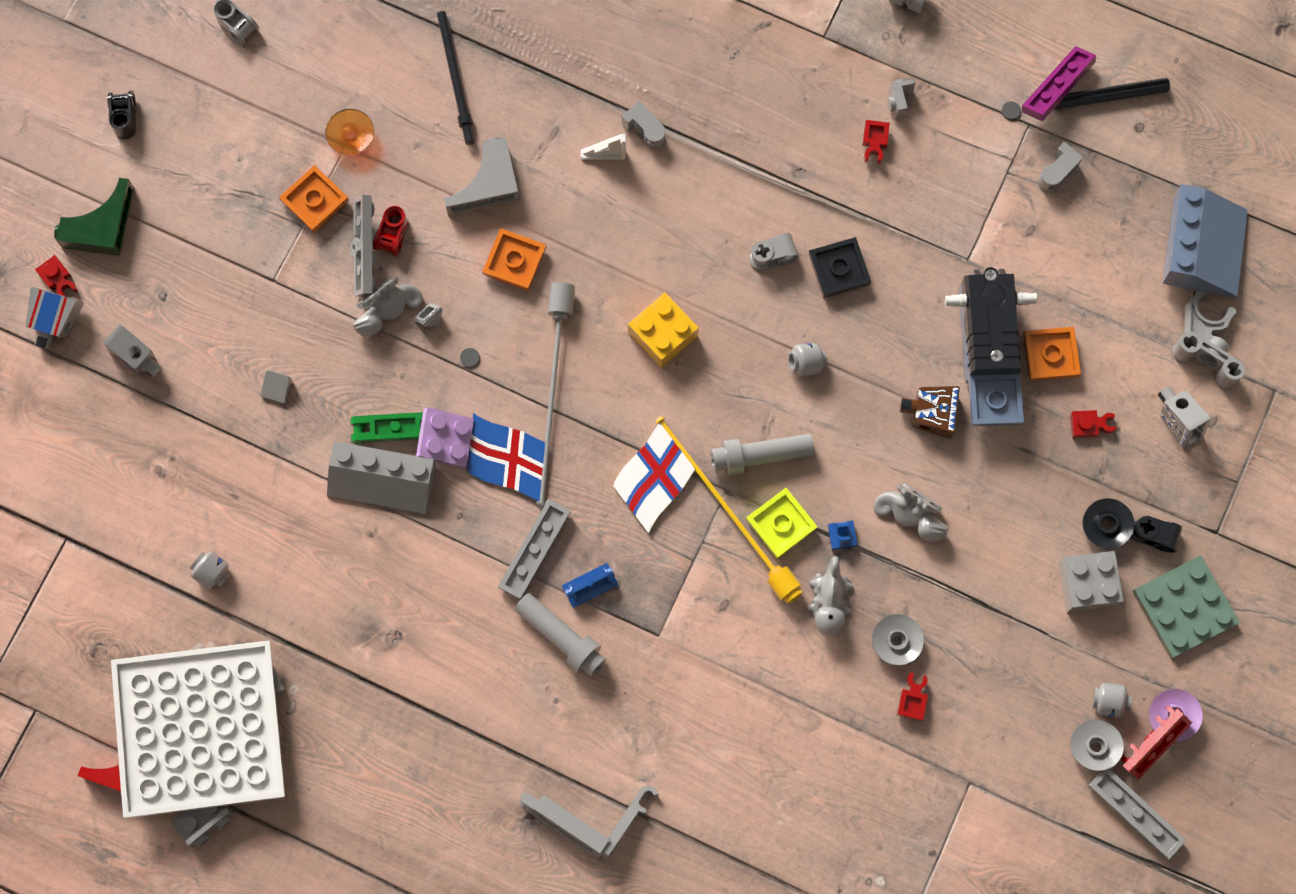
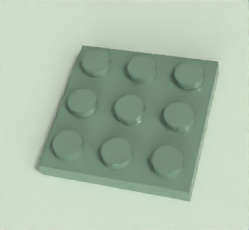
[1132,555,1240,659]

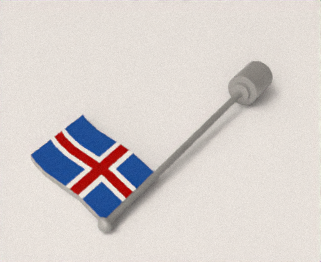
[467,282,575,507]

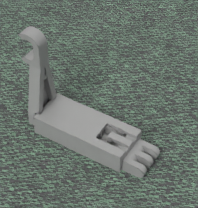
[520,786,659,861]

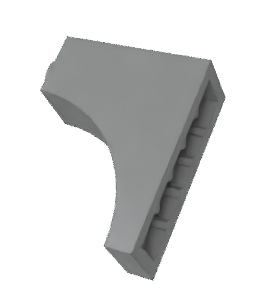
[444,137,519,215]

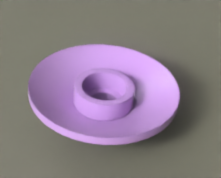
[1149,689,1203,741]

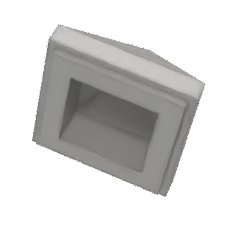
[414,302,443,327]

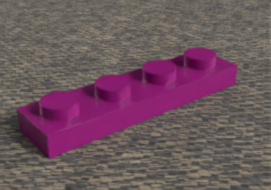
[1022,46,1096,122]

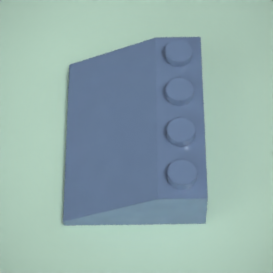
[1162,184,1248,298]

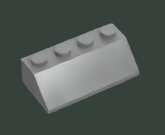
[327,441,437,515]

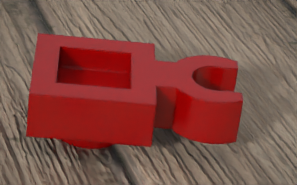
[862,120,890,164]
[35,255,78,297]
[1070,410,1116,438]
[896,672,928,721]

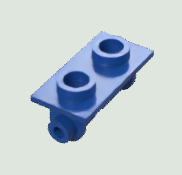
[562,563,619,608]

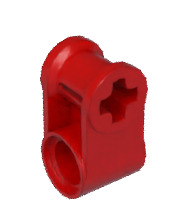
[373,206,408,256]

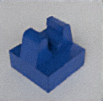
[827,520,857,551]

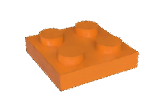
[279,165,349,233]
[482,228,547,291]
[1023,327,1081,381]

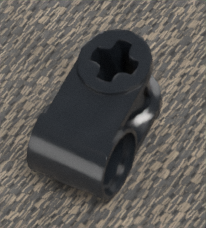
[107,90,137,139]
[1131,516,1182,553]

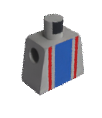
[26,287,84,349]
[103,324,162,379]

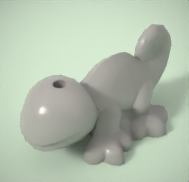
[352,276,423,337]
[873,482,949,542]
[807,556,853,637]

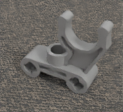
[1172,291,1245,389]

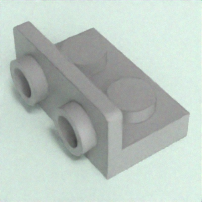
[172,805,235,848]

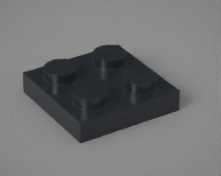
[808,237,871,298]

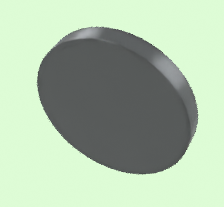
[1002,101,1021,120]
[460,348,480,367]

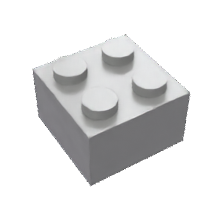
[1058,551,1124,613]

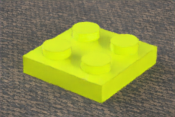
[746,488,818,559]

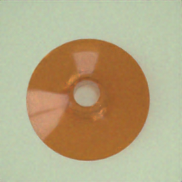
[325,109,374,155]

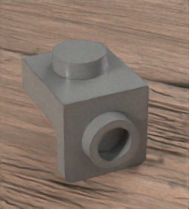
[887,78,916,119]

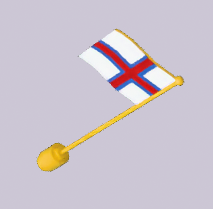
[613,417,804,605]

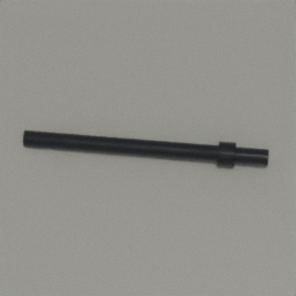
[437,11,475,145]

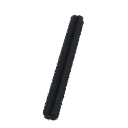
[1054,78,1170,109]

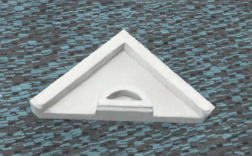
[581,134,626,160]

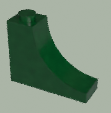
[54,178,134,256]

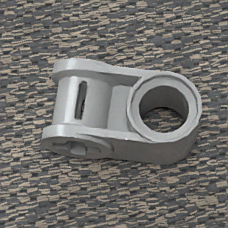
[213,0,259,45]
[749,233,799,271]

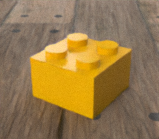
[628,293,699,368]

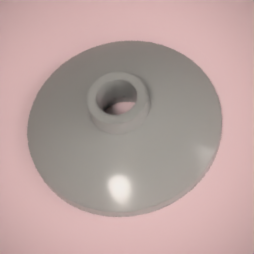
[872,614,924,666]
[1070,720,1124,771]

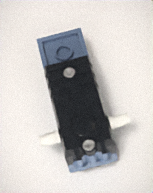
[945,267,1037,427]

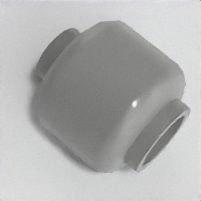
[788,343,827,376]
[190,551,229,589]
[1093,682,1132,719]

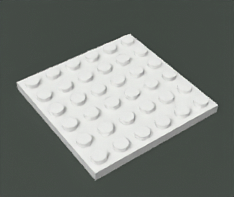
[111,640,286,819]

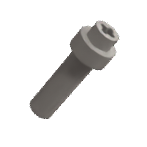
[710,434,814,476]
[514,593,607,677]

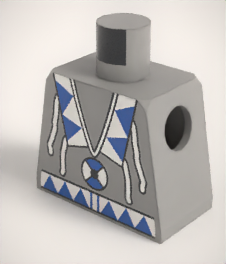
[1157,387,1211,449]

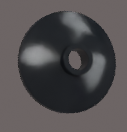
[1082,498,1134,549]

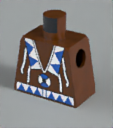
[899,386,960,439]

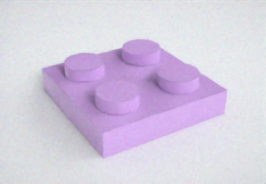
[416,407,474,469]

